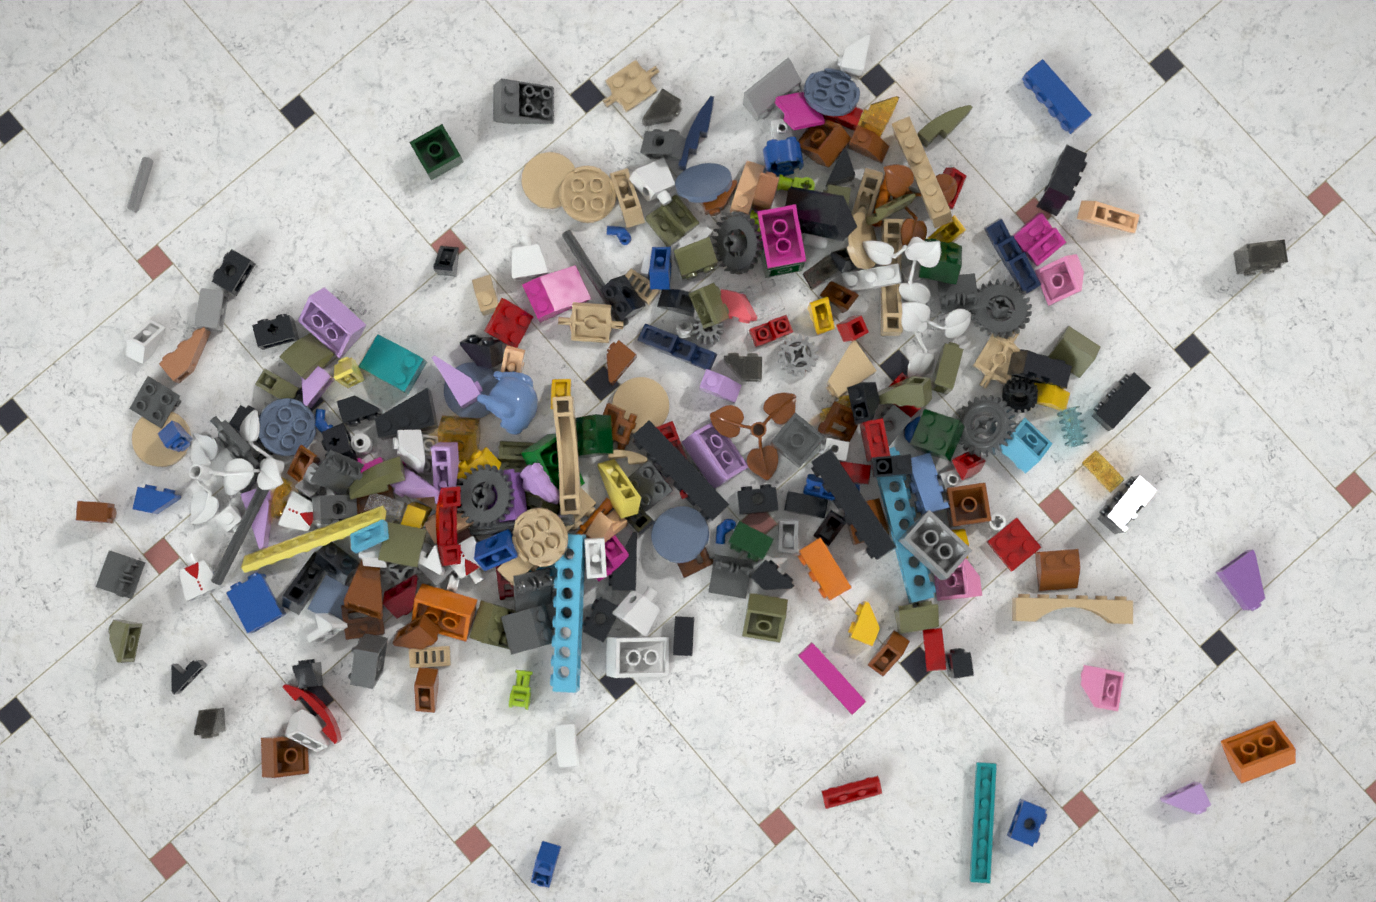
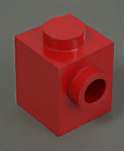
[836,315,869,342]

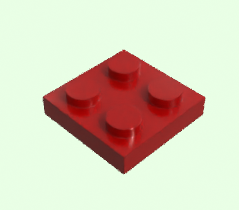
[484,298,534,348]
[986,518,1042,572]

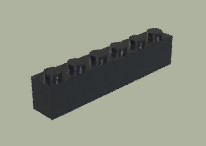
[632,420,729,521]
[811,449,897,560]

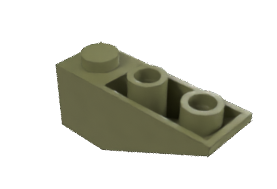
[878,376,932,408]

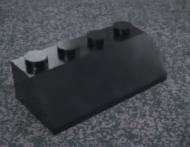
[785,186,857,241]

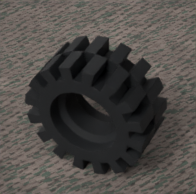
[1002,377,1038,413]

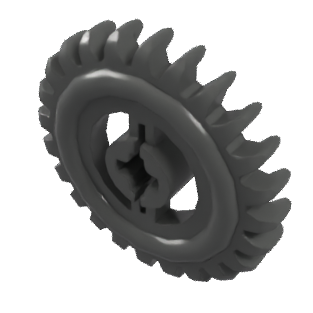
[711,211,763,275]
[969,279,1032,338]
[958,395,1017,457]
[457,464,515,528]

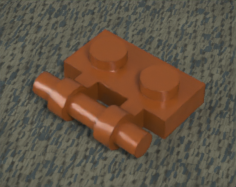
[603,403,637,450]

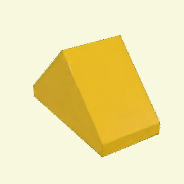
[928,215,966,243]
[807,297,835,335]
[1034,383,1070,412]
[401,501,432,529]

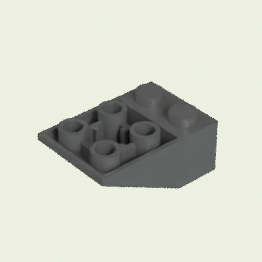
[493,78,554,124]

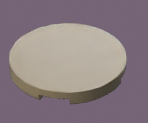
[521,152,575,209]
[559,166,616,223]
[847,212,877,269]
[612,377,669,434]
[132,412,191,467]
[512,508,568,567]

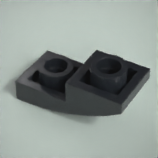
[784,491,828,519]

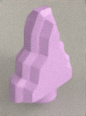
[520,463,560,504]

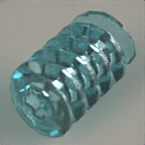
[1057,406,1090,448]

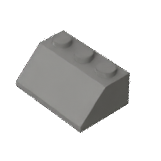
[743,58,801,121]
[898,510,972,580]

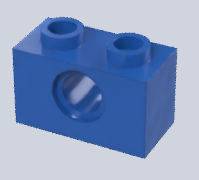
[649,247,672,290]
[474,529,518,571]
[1007,798,1047,847]

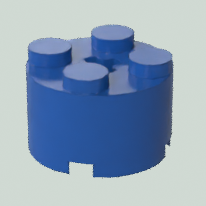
[763,137,804,177]

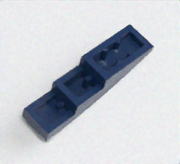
[678,96,714,171]
[984,218,1041,294]
[637,323,717,370]

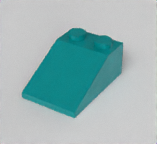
[359,334,427,395]

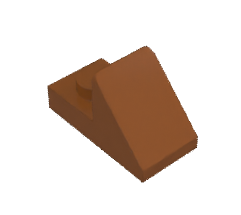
[287,445,321,482]

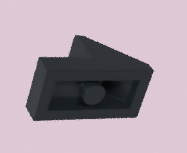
[171,660,207,695]

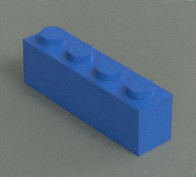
[1022,59,1092,134]

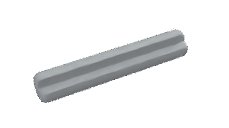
[127,157,153,212]

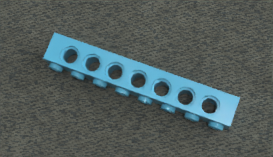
[876,447,936,603]
[550,533,586,693]

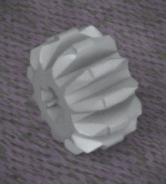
[692,316,724,345]

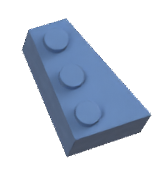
[909,453,949,516]

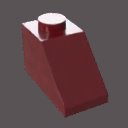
[382,574,418,619]

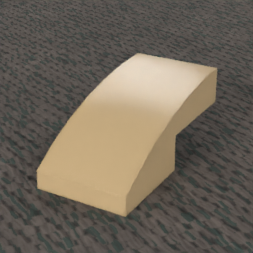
[608,450,648,465]

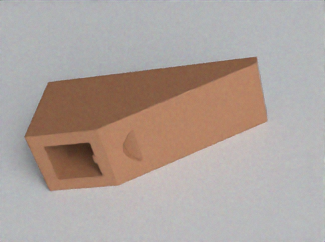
[752,172,779,211]
[159,327,211,383]

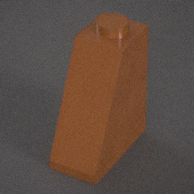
[344,560,383,620]

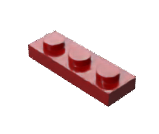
[821,776,882,809]

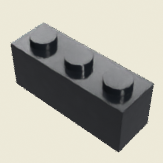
[1091,372,1151,431]

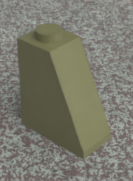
[931,342,964,395]

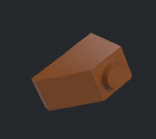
[848,125,890,164]
[702,180,737,216]
[607,340,637,386]
[76,501,117,523]
[392,614,440,650]
[868,630,910,676]
[414,667,439,713]

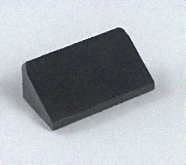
[830,247,858,273]
[673,616,694,656]

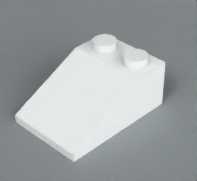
[606,636,669,678]

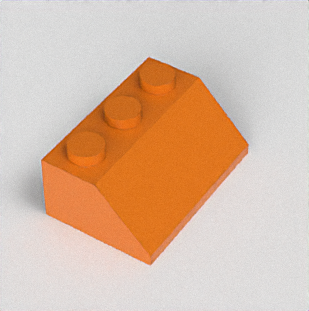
[797,537,852,600]
[412,583,478,642]
[1221,720,1296,784]

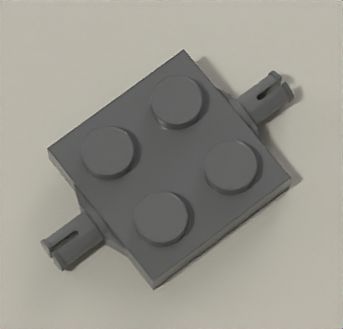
[210,416,260,469]

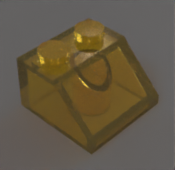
[858,96,900,138]
[438,415,481,461]

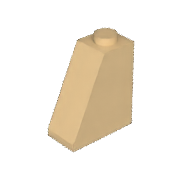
[826,340,877,399]

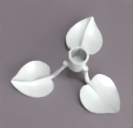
[863,237,941,304]
[901,302,972,378]
[224,410,284,496]
[189,433,254,524]

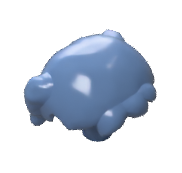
[477,371,538,435]

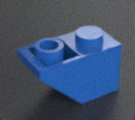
[158,421,193,452]
[132,484,181,514]
[531,841,561,888]

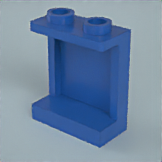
[226,572,287,633]

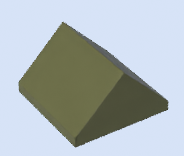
[1048,326,1101,378]

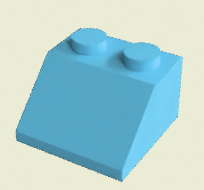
[1001,418,1052,474]

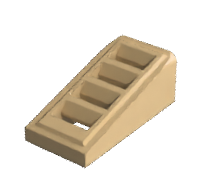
[625,268,661,306]
[409,646,451,668]

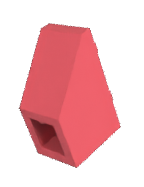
[720,289,758,324]

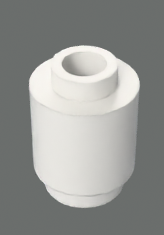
[802,233,829,249]
[351,433,374,454]

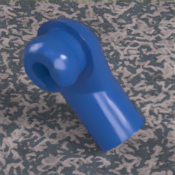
[606,225,631,245]
[315,409,334,433]
[904,416,921,443]
[716,519,736,544]

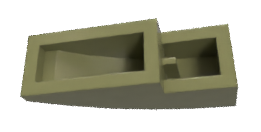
[917,105,973,148]
[349,456,405,499]

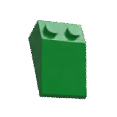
[521,433,585,502]

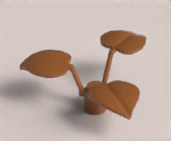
[884,164,957,246]
[710,393,796,480]

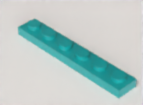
[969,762,997,884]

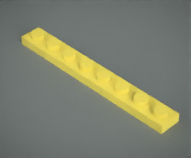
[241,506,387,573]

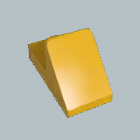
[550,379,571,409]

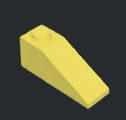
[334,357,365,388]
[597,459,641,518]

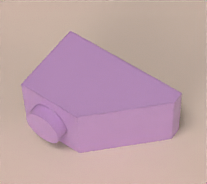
[301,366,335,408]
[699,369,742,403]
[1160,781,1211,814]

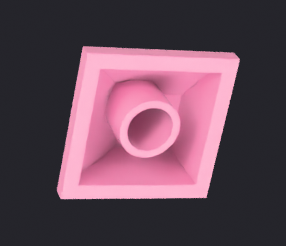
[1035,254,1084,306]
[934,558,982,601]
[1081,665,1124,711]

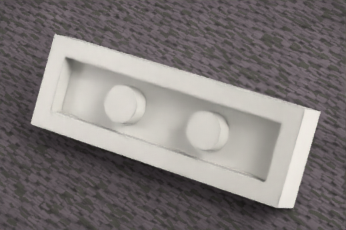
[843,263,902,292]

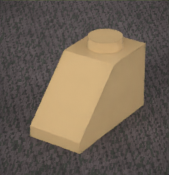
[472,274,499,316]

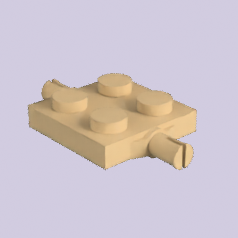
[603,60,659,113]
[558,302,624,343]
[973,332,1020,389]

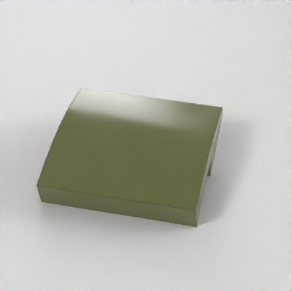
[866,193,916,225]
[645,194,699,247]
[279,333,335,380]
[498,441,534,473]
[378,522,427,568]

